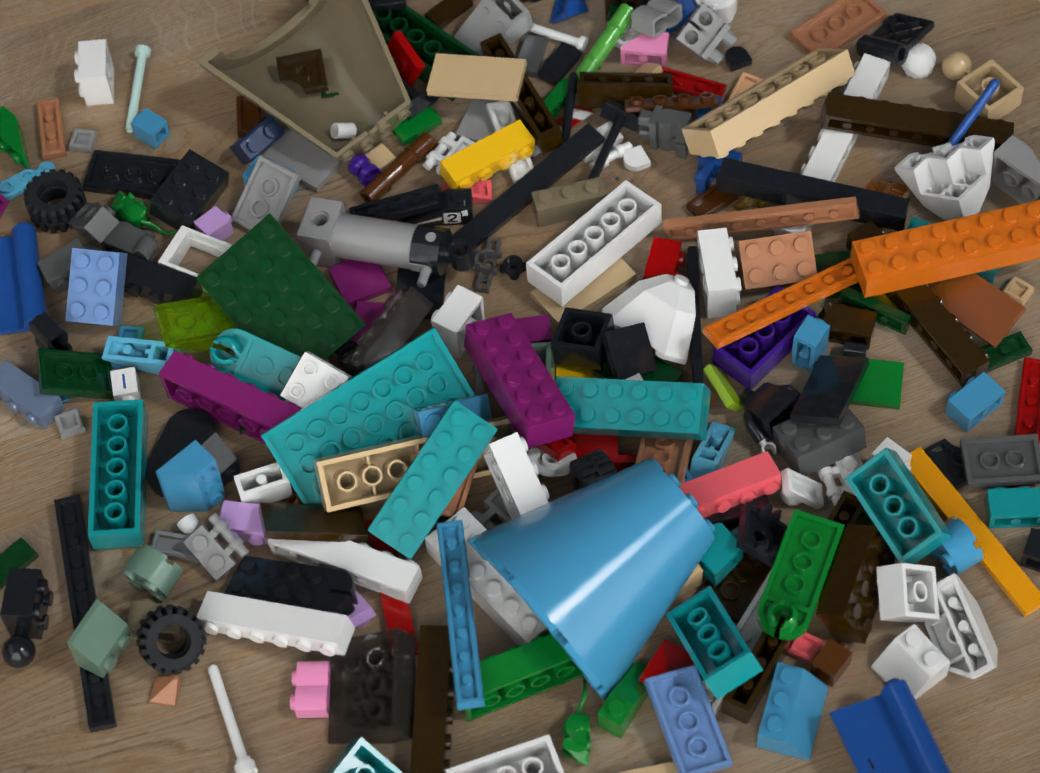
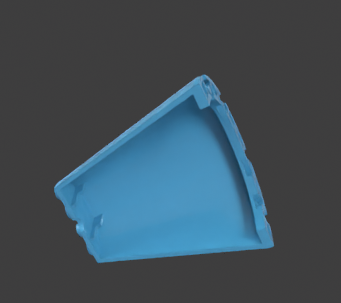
[468,458,716,702]

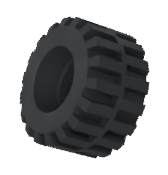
[23,169,87,233]
[569,449,618,491]
[136,604,207,675]

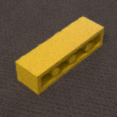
[439,119,535,189]

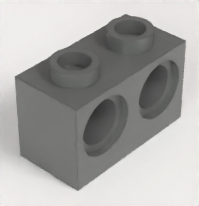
[68,202,119,243]

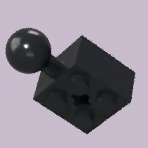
[0,568,53,668]

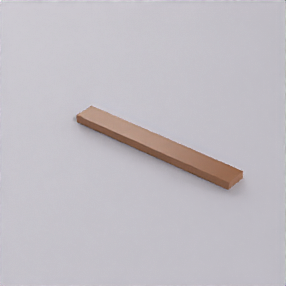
[663,196,860,241]

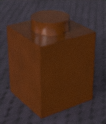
[810,638,852,687]

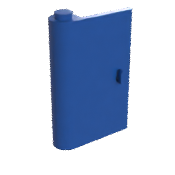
[0,222,47,335]
[830,678,951,773]

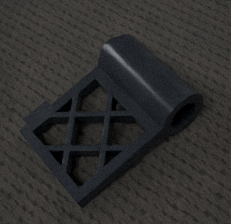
[856,13,935,66]

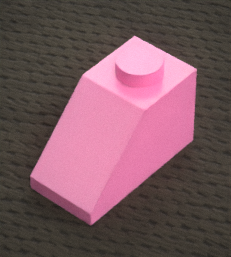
[620,32,669,67]

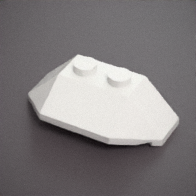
[924,573,998,679]

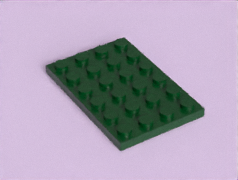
[196,213,366,361]

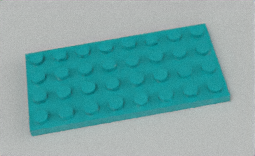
[260,327,475,505]

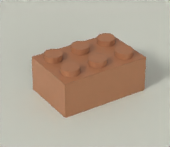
[735,231,817,290]

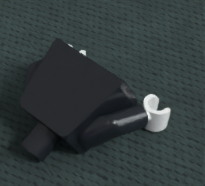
[741,382,801,455]

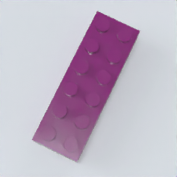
[464,313,575,448]
[158,351,301,444]

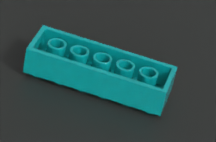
[556,377,711,441]
[88,399,148,550]
[367,400,498,559]

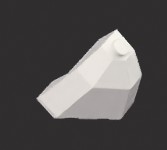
[894,135,995,221]
[601,274,696,365]

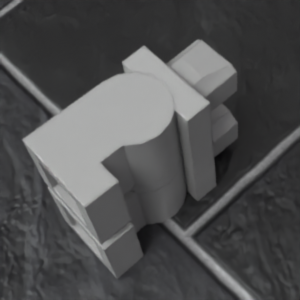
[673,3,738,65]

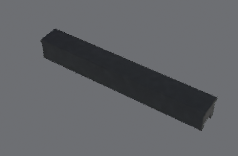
[715,157,910,231]

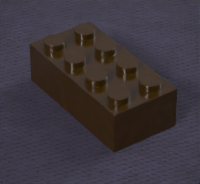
[815,524,895,644]

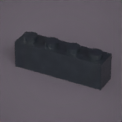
[113,249,203,314]

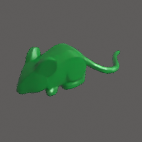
[111,191,177,236]
[562,677,591,766]

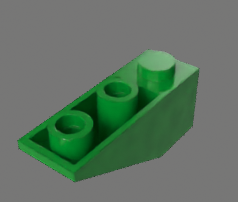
[0,106,30,169]

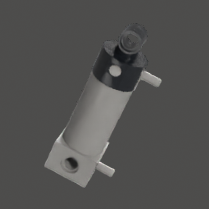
[296,197,475,288]

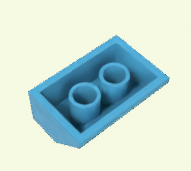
[156,440,226,512]
[757,662,828,761]

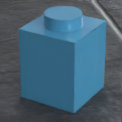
[131,108,170,149]

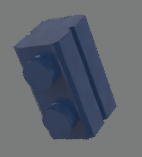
[229,115,285,165]

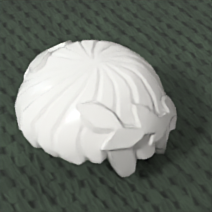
[901,43,936,79]

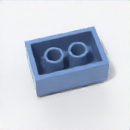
[65,248,128,326]

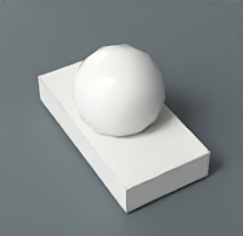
[781,468,824,510]

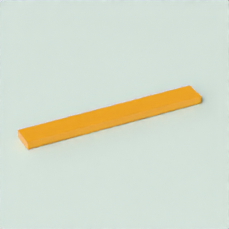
[910,447,1040,617]

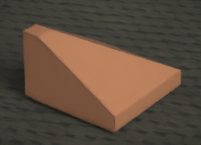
[149,675,182,707]

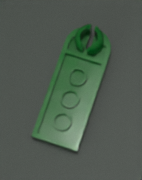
[757,509,845,640]

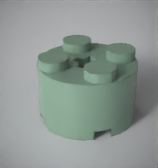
[121,544,184,603]

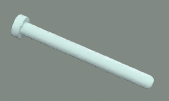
[126,45,151,133]

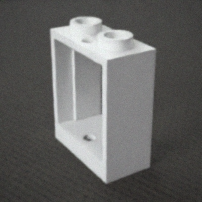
[158,225,232,293]

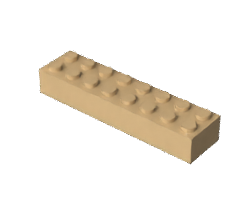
[681,48,856,159]
[313,415,516,512]

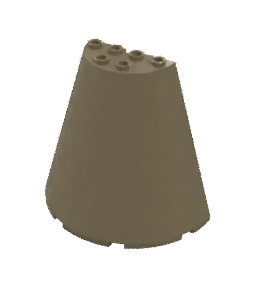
[196,0,411,163]

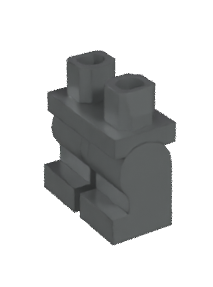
[638,105,692,159]

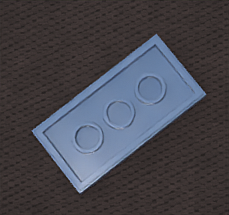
[644,664,733,773]

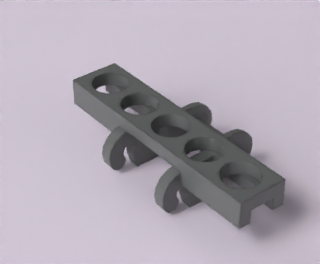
[470,237,502,294]

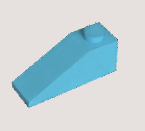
[102,336,184,375]
[690,421,737,479]

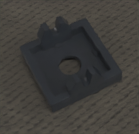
[736,502,787,568]

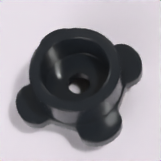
[499,255,527,280]

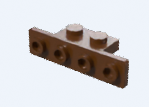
[625,92,719,122]

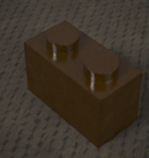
[824,302,877,350]

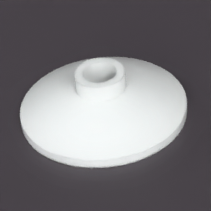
[527,446,577,477]

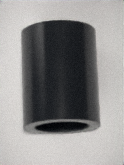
[843,341,867,357]

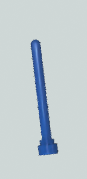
[947,79,1000,146]

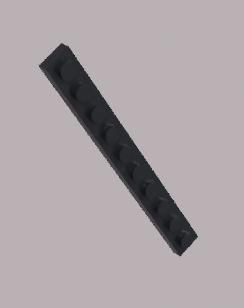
[54,495,117,733]

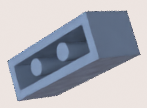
[0,360,65,430]

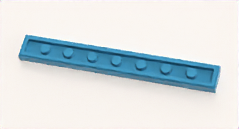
[436,520,485,710]

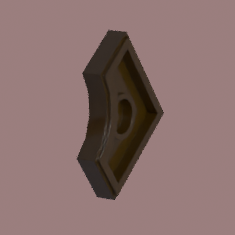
[276,49,329,95]

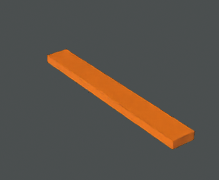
[702,258,859,349]

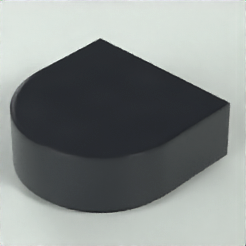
[725,46,752,72]

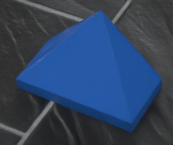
[550,0,588,24]

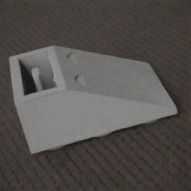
[454,0,534,56]

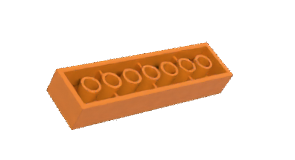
[850,200,1040,298]

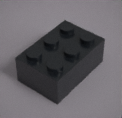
[149,149,229,230]

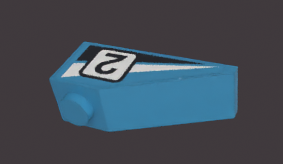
[413,393,492,437]

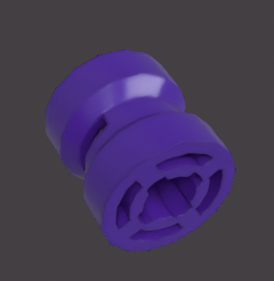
[348,154,381,186]

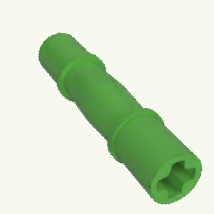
[575,3,634,84]

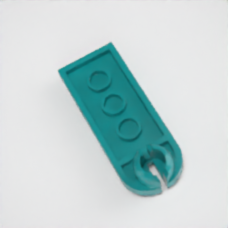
[210,329,302,409]

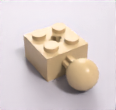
[942,51,1024,120]

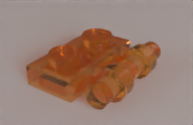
[865,180,911,198]

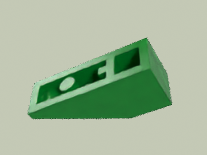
[597,661,648,739]

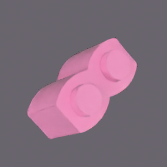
[290,661,332,718]

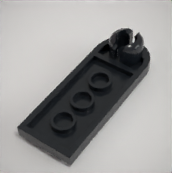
[224,556,358,616]

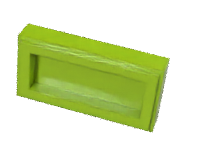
[703,364,743,412]

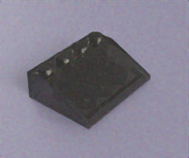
[328,628,416,745]

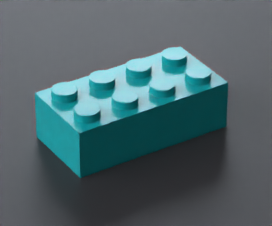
[845,448,953,564]
[665,586,763,700]

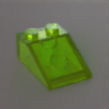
[153,296,239,353]

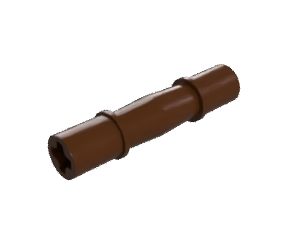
[360,132,436,203]

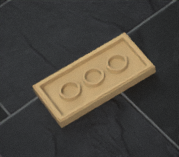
[426,53,527,102]
[530,258,637,326]

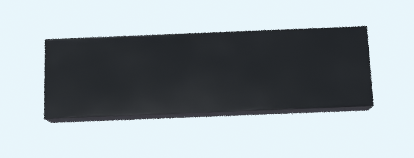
[349,184,442,221]

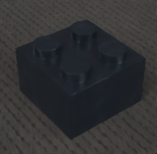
[550,307,615,371]

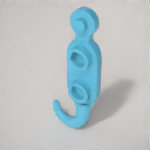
[0,161,56,200]

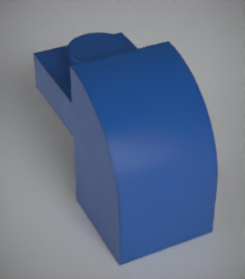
[694,150,742,194]

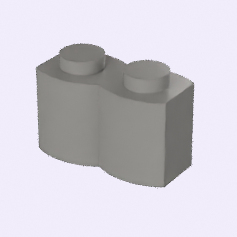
[631,0,682,37]

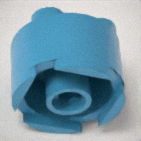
[929,516,984,577]

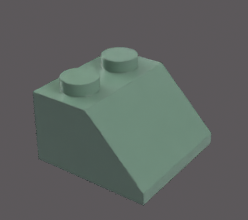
[67,599,132,678]

